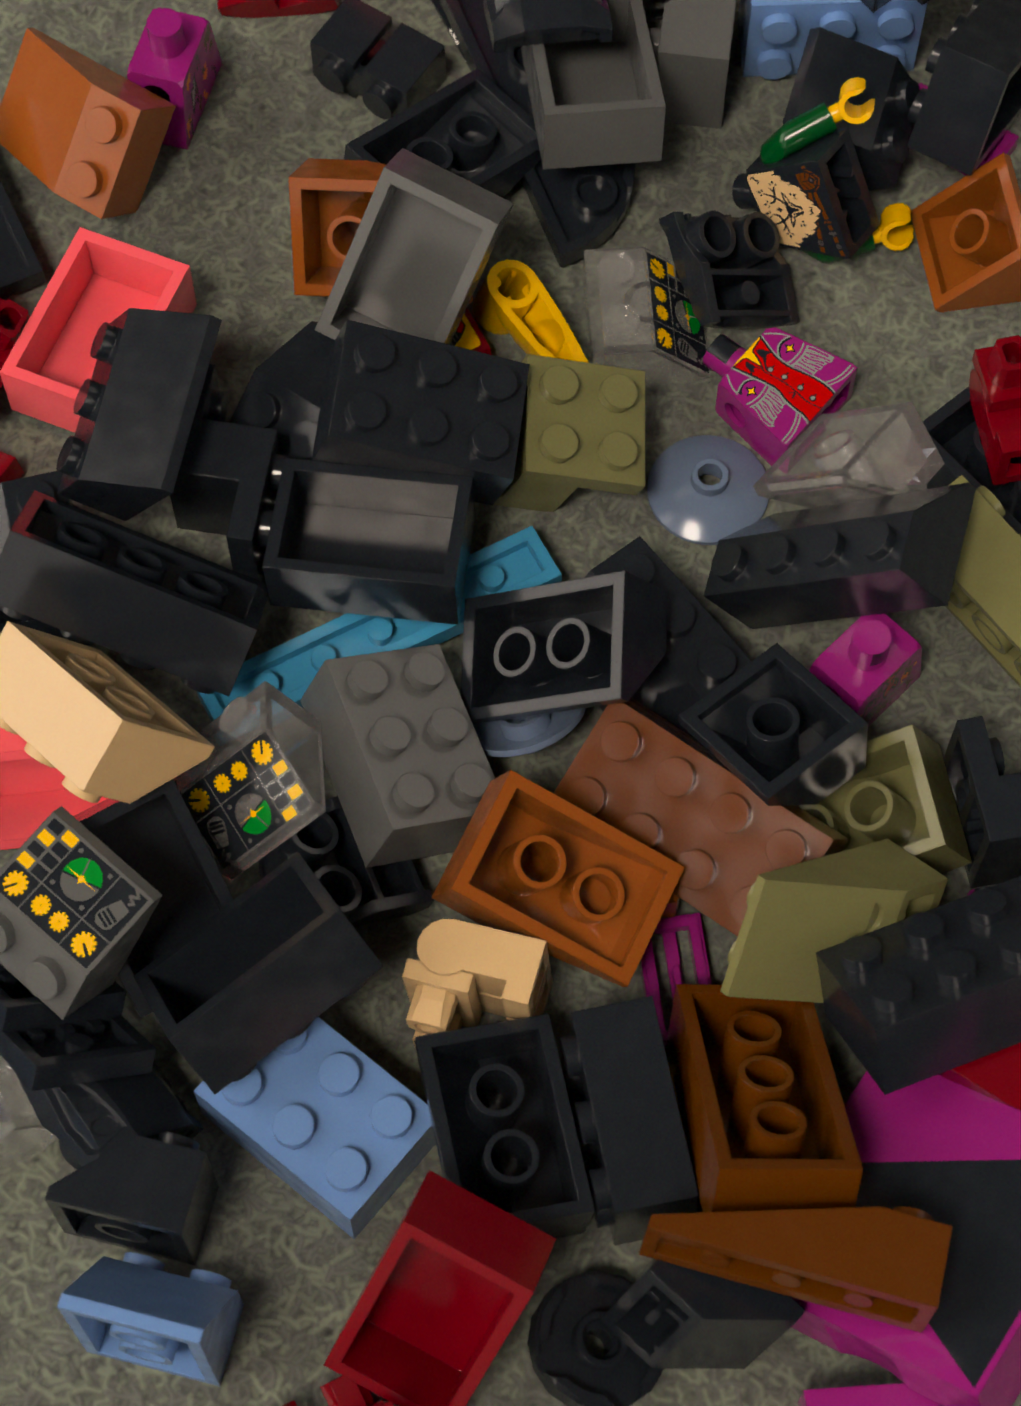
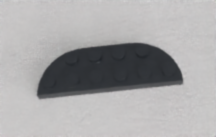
[439,0,635,267]

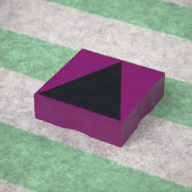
[791,1071,1021,1406]

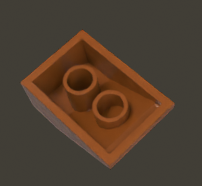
[0,27,176,219]
[288,158,473,303]
[431,770,685,987]

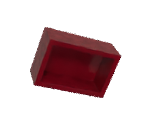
[324,1170,556,1406]

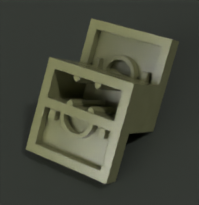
[475,354,645,512]

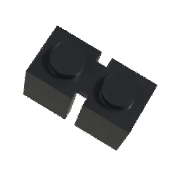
[310,0,446,119]

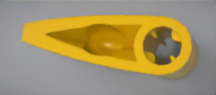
[473,259,588,363]

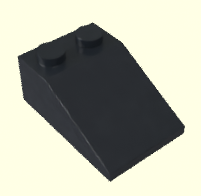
[344,68,541,198]

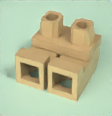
[402,919,553,1046]

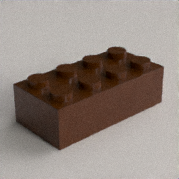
[554,698,848,936]
[666,984,863,1213]

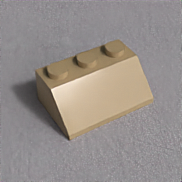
[0,621,215,804]

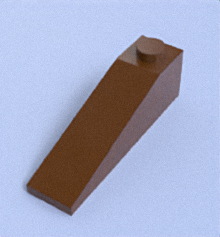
[639,1207,953,1333]

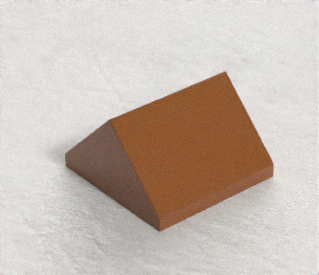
[911,152,1021,312]

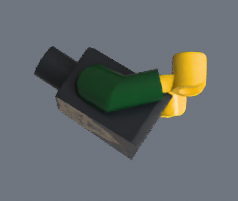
[732,77,914,264]

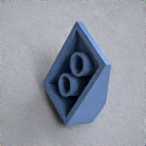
[57,1252,244,1386]

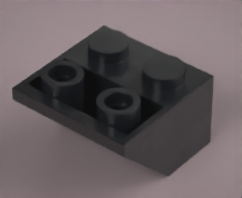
[601,1212,806,1369]

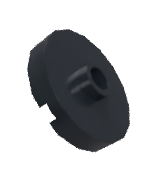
[527,1270,664,1406]

